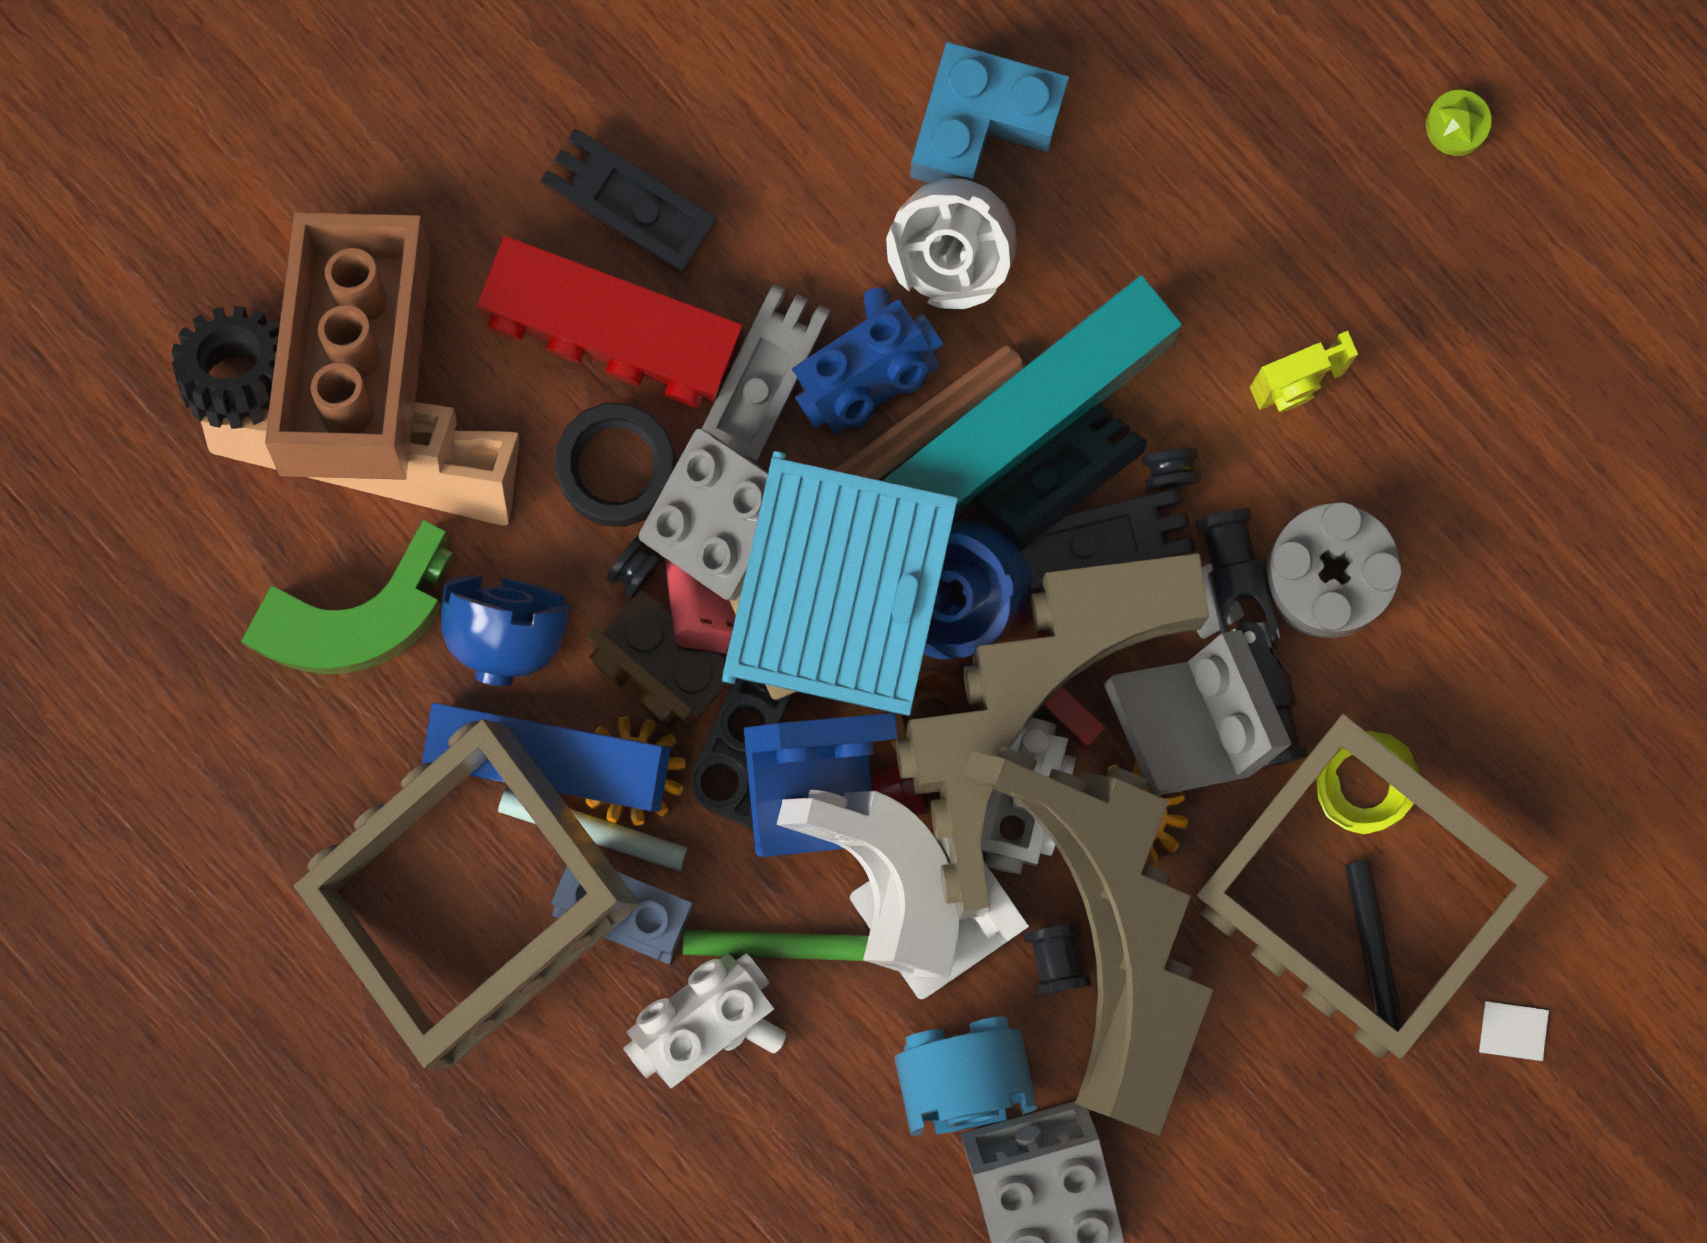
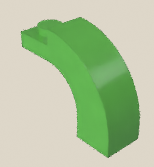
[241,520,454,674]

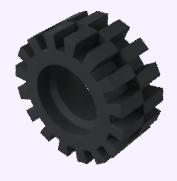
[171,306,279,429]

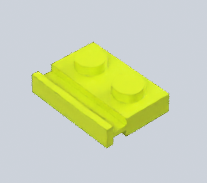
[1250,331,1358,413]

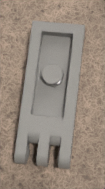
[702,283,831,464]

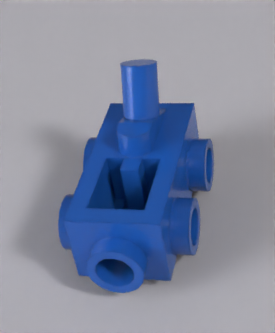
[792,287,943,435]

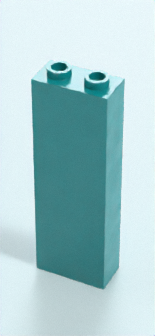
[882,275,1182,521]

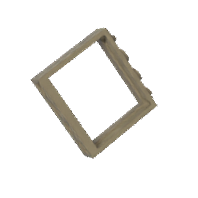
[1197,714,1548,1060]
[293,719,641,1069]

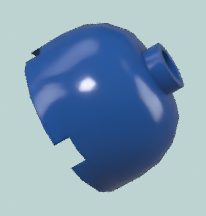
[441,575,571,686]

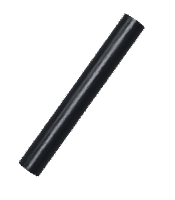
[1344,860,1403,1053]

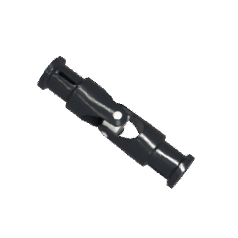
[1195,508,1309,769]

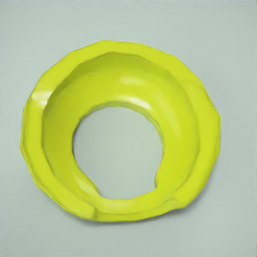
[1316,731,1419,834]

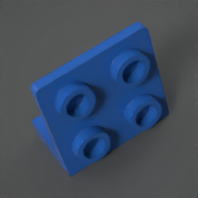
[744,713,897,857]

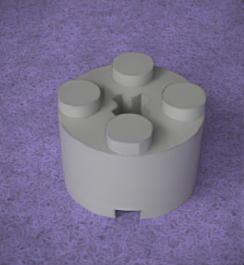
[1265,502,1401,638]

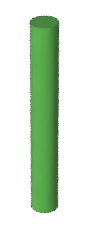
[683,929,869,961]

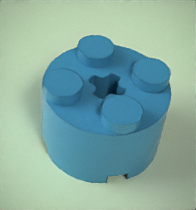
[894,1016,1038,1136]

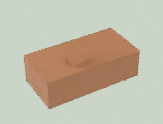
[265,212,432,480]

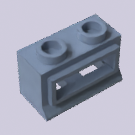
[551,866,694,965]

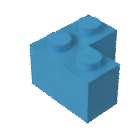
[910,42,1069,183]

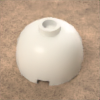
[886,178,1017,309]

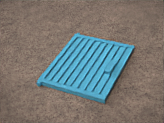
[722,451,958,716]

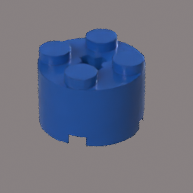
[924,520,1032,659]

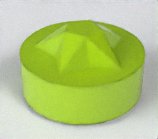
[1426,90,1492,156]

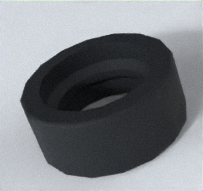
[555,403,676,527]

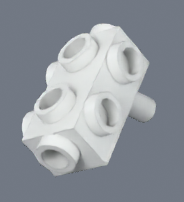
[981,718,1076,875]
[623,953,786,1089]

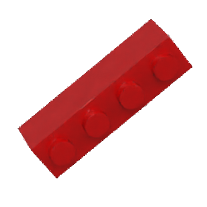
[476,235,744,408]

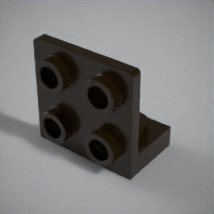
[586,589,729,730]

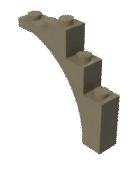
[896,554,1209,919]
[962,746,1214,1136]

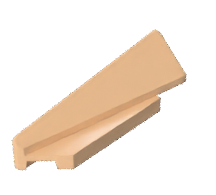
[201,402,520,526]

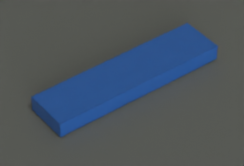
[422,703,671,811]

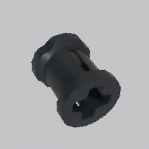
[1023,922,1092,996]

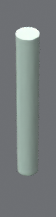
[498,788,688,872]

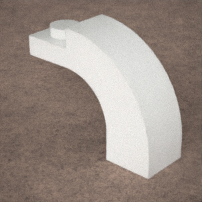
[776,790,959,978]

